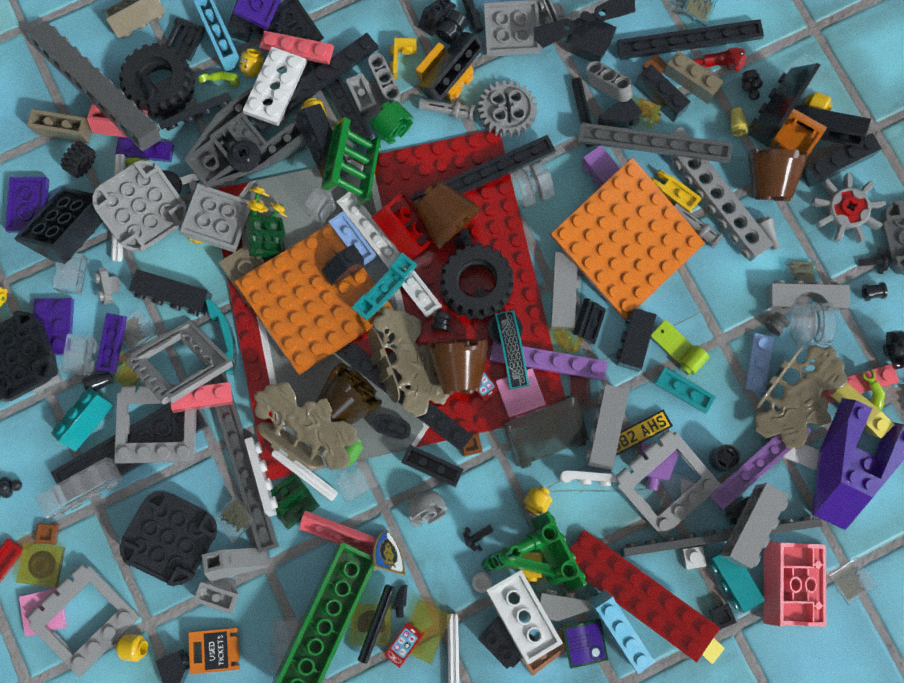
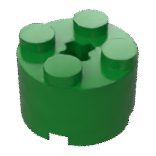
[370,101,414,144]

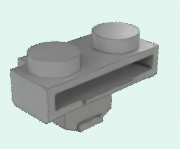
[538,0,564,24]
[94,268,121,305]

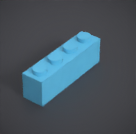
[193,0,240,72]
[589,590,655,674]

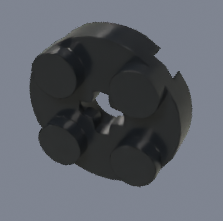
[883,330,904,370]

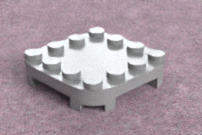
[92,160,187,252]

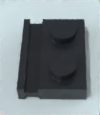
[573,298,606,345]

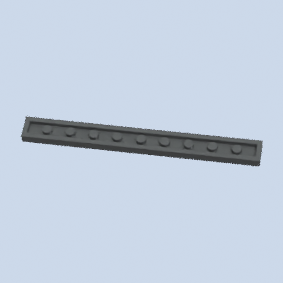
[203,367,279,553]
[621,515,822,557]

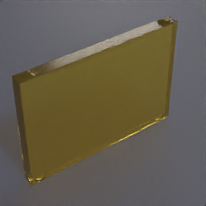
[410,600,451,664]

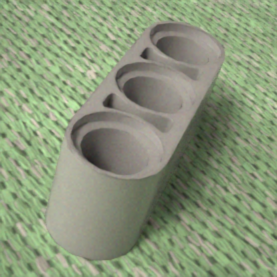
[368,53,400,103]
[586,61,633,102]

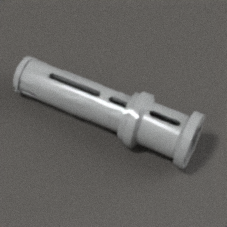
[419,98,475,121]
[674,203,724,248]

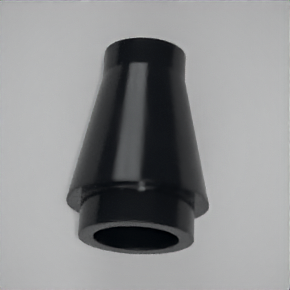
[82,372,114,391]

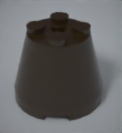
[315,363,382,425]

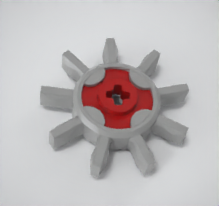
[811,173,886,244]

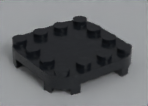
[0,311,58,402]
[119,490,217,587]

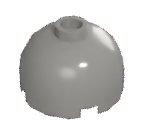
[407,489,448,526]

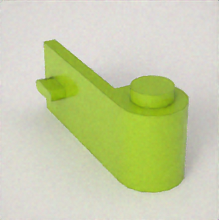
[651,319,710,375]

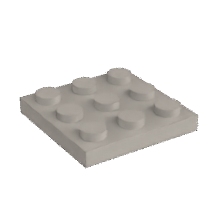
[484,0,541,57]
[179,184,250,253]

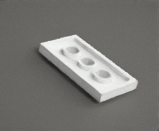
[243,47,307,126]
[486,570,563,665]

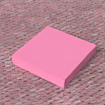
[496,368,546,418]
[19,588,67,637]

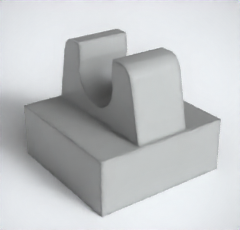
[180,173,201,193]

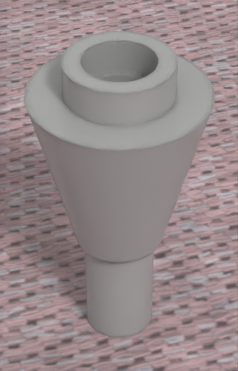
[758,215,780,250]

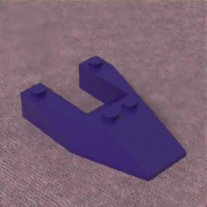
[812,398,904,530]

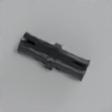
[462,0,483,34]

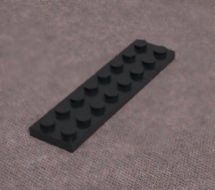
[51,403,208,506]

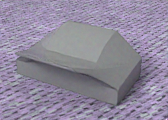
[346,73,383,114]
[194,578,239,614]

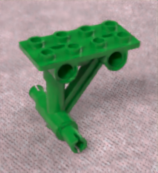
[482,511,587,591]

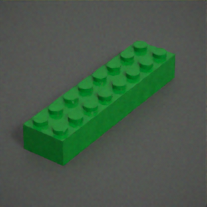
[272,542,374,683]

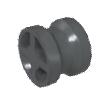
[765,312,790,336]

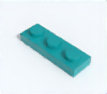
[654,367,716,414]

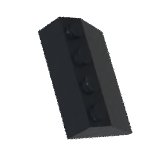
[748,63,821,146]
[14,187,103,264]

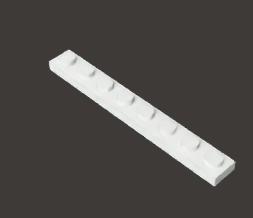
[337,191,442,318]

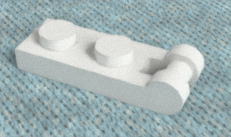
[559,470,617,487]

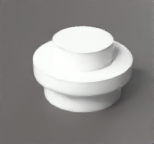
[472,572,492,593]

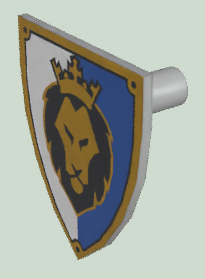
[373,529,405,576]

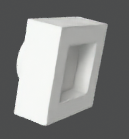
[682,546,706,569]

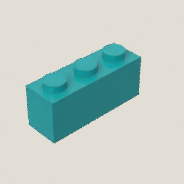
[51,387,114,452]
[708,550,765,613]

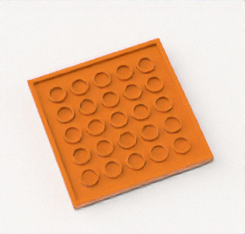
[549,157,705,319]
[234,224,395,375]

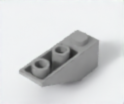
[202,548,269,581]
[539,589,594,621]

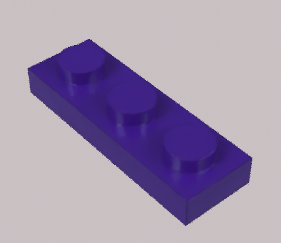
[115,136,175,163]
[95,313,127,373]

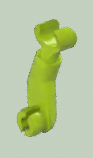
[198,71,240,86]
[861,369,885,410]

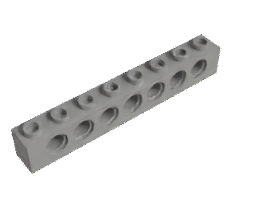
[666,127,774,262]

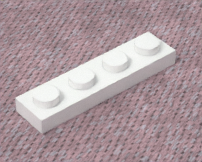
[245,437,278,517]

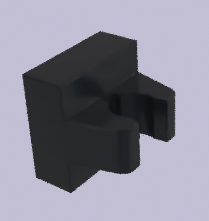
[453,228,473,249]

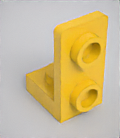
[390,38,417,79]

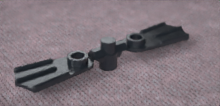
[534,0,636,48]

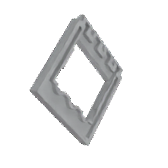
[126,320,233,404]
[115,384,196,464]
[615,429,721,538]
[27,563,141,677]

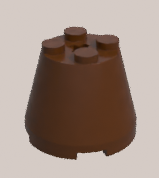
[748,149,808,201]
[412,180,481,249]
[428,339,488,394]

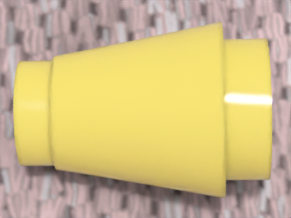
[730,107,749,137]

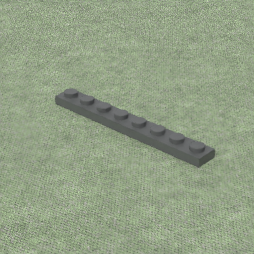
[578,123,733,163]

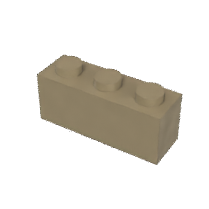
[663,51,724,104]
[27,109,92,143]

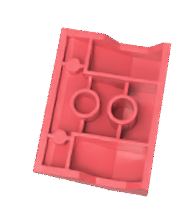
[763,542,826,626]

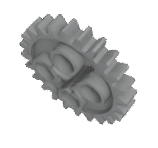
[478,80,538,138]

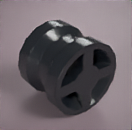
[431,312,452,332]

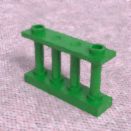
[321,117,381,207]

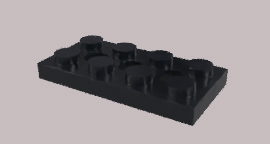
[158,92,231,131]

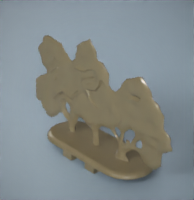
[368,307,450,417]
[754,345,848,449]
[253,382,358,470]

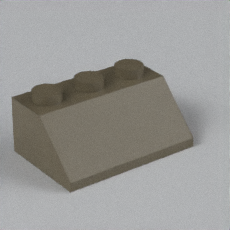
[103,0,166,38]

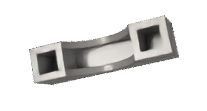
[767,280,850,311]

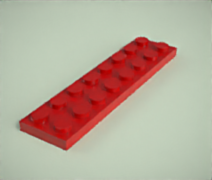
[570,530,720,663]

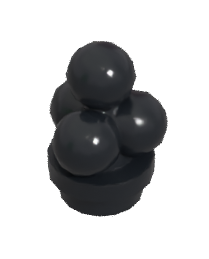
[741,69,763,101]
[0,476,22,498]

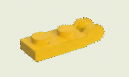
[651,170,702,213]

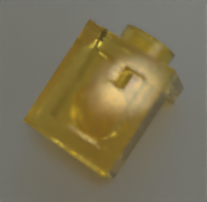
[637,98,661,128]
[553,328,583,354]
[115,360,139,385]

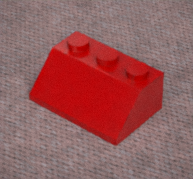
[371,190,432,259]

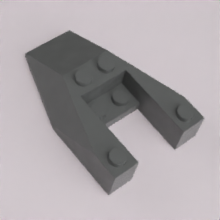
[184,86,307,188]

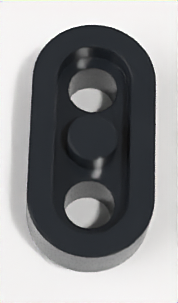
[373,414,411,440]

